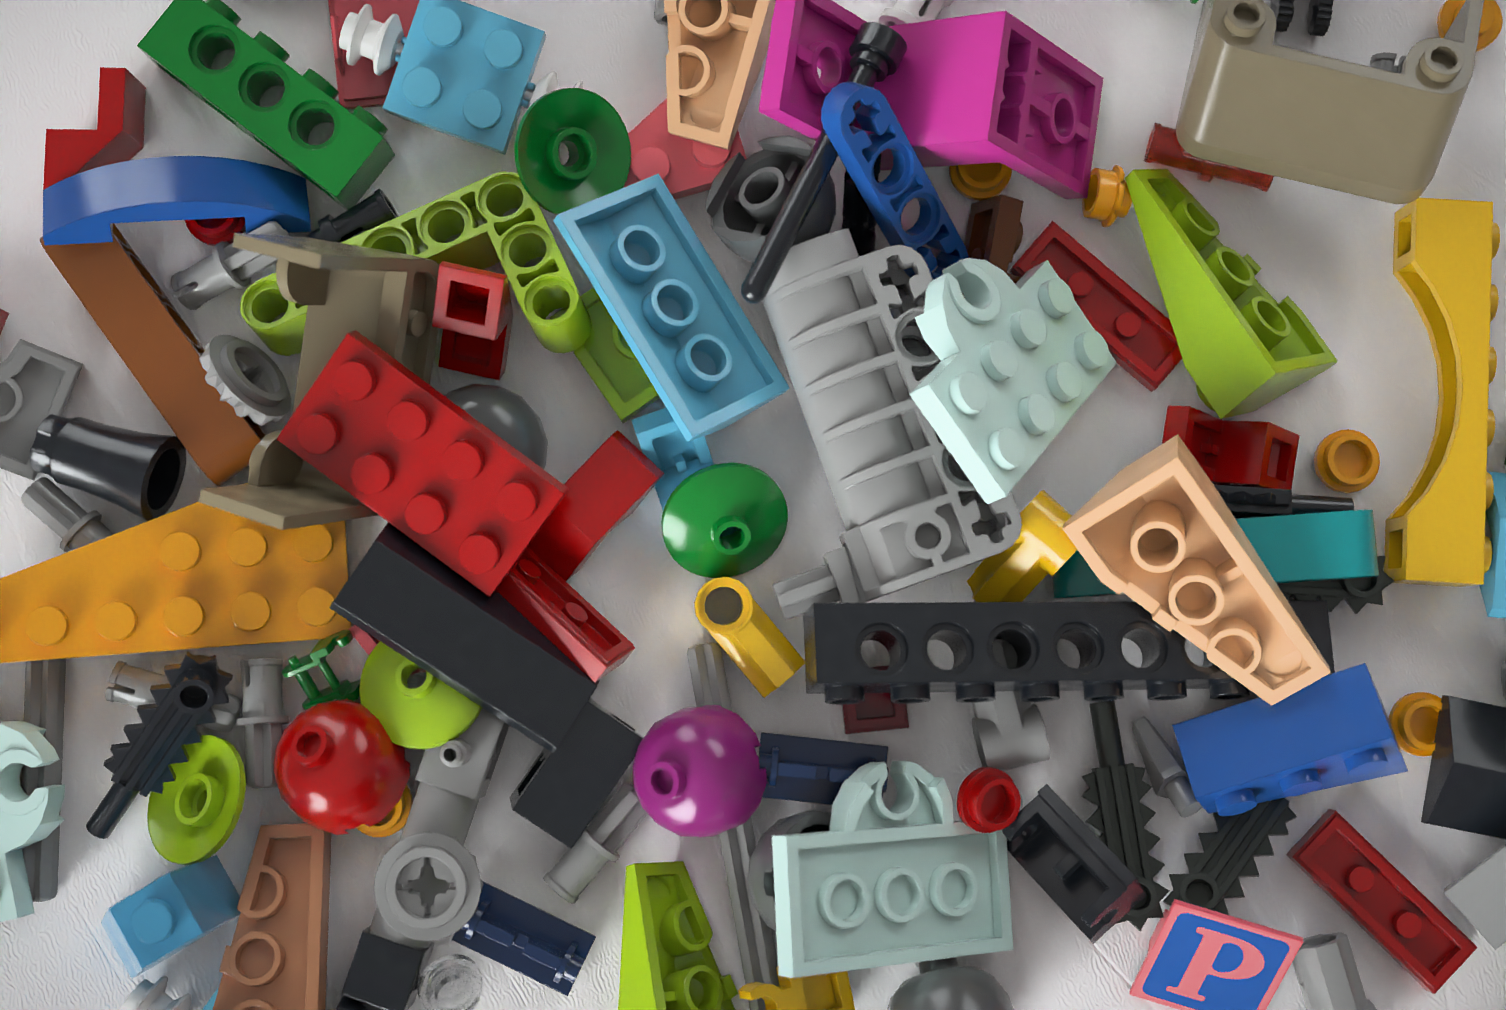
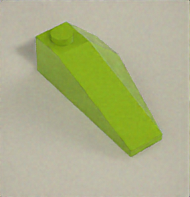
[1125,168,1338,419]
[618,861,738,1010]

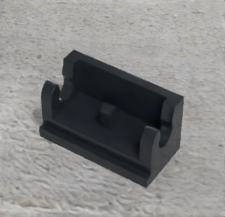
[509,698,643,849]
[1002,784,1147,944]

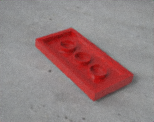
[276,331,570,597]

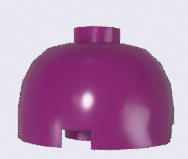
[633,705,767,837]

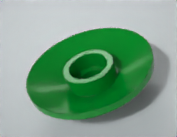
[514,88,631,215]
[661,463,788,578]

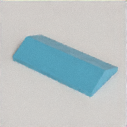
[553,174,790,442]

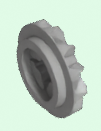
[199,335,291,426]
[374,831,483,941]

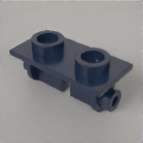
[758,732,889,805]
[452,881,596,996]

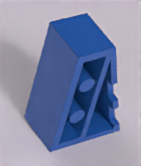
[1172,663,1408,816]

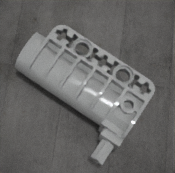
[762,228,1022,621]

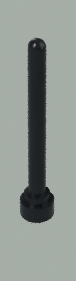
[741,22,907,304]

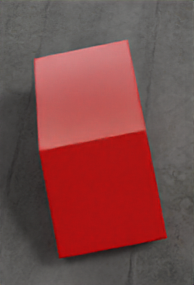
[43,67,146,190]
[432,261,513,381]
[1162,406,1300,490]
[528,430,664,581]

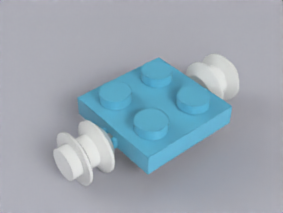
[339,0,583,155]

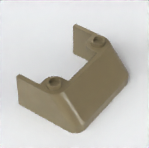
[1176,0,1484,204]
[199,233,439,530]

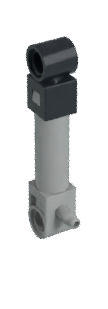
[336,708,510,1010]

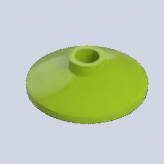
[359,641,482,749]
[147,735,246,865]

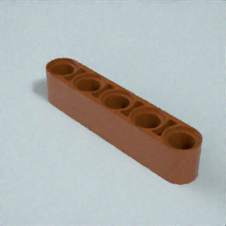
[40,223,266,486]

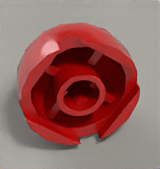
[274,699,411,835]

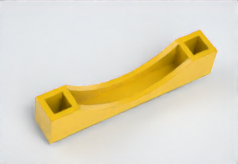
[1384,198,1500,587]

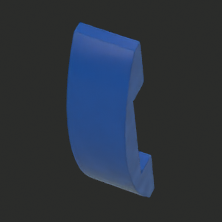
[43,156,311,245]

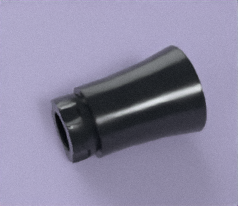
[30,414,186,521]

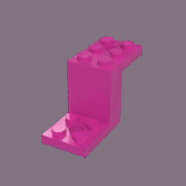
[758,0,1104,199]

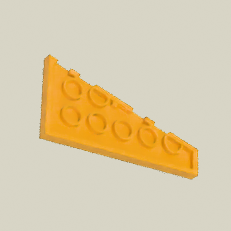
[0,483,352,663]

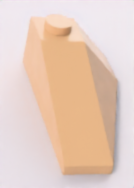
[664,0,776,150]
[1063,434,1331,706]

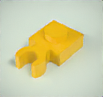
[738,966,855,1010]

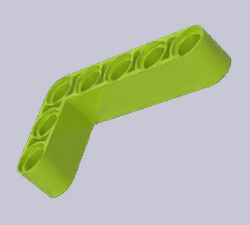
[240,171,592,356]

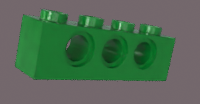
[137,0,396,210]

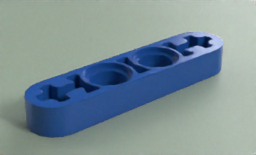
[821,82,968,280]

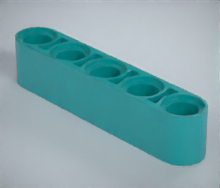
[1052,510,1379,599]

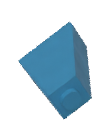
[101,855,240,979]

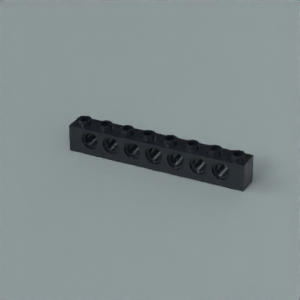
[803,600,1335,705]

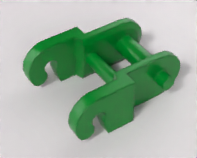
[281,629,360,710]

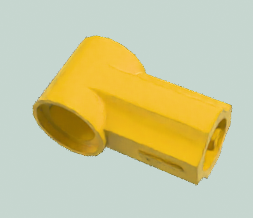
[966,490,1077,602]
[694,577,805,698]

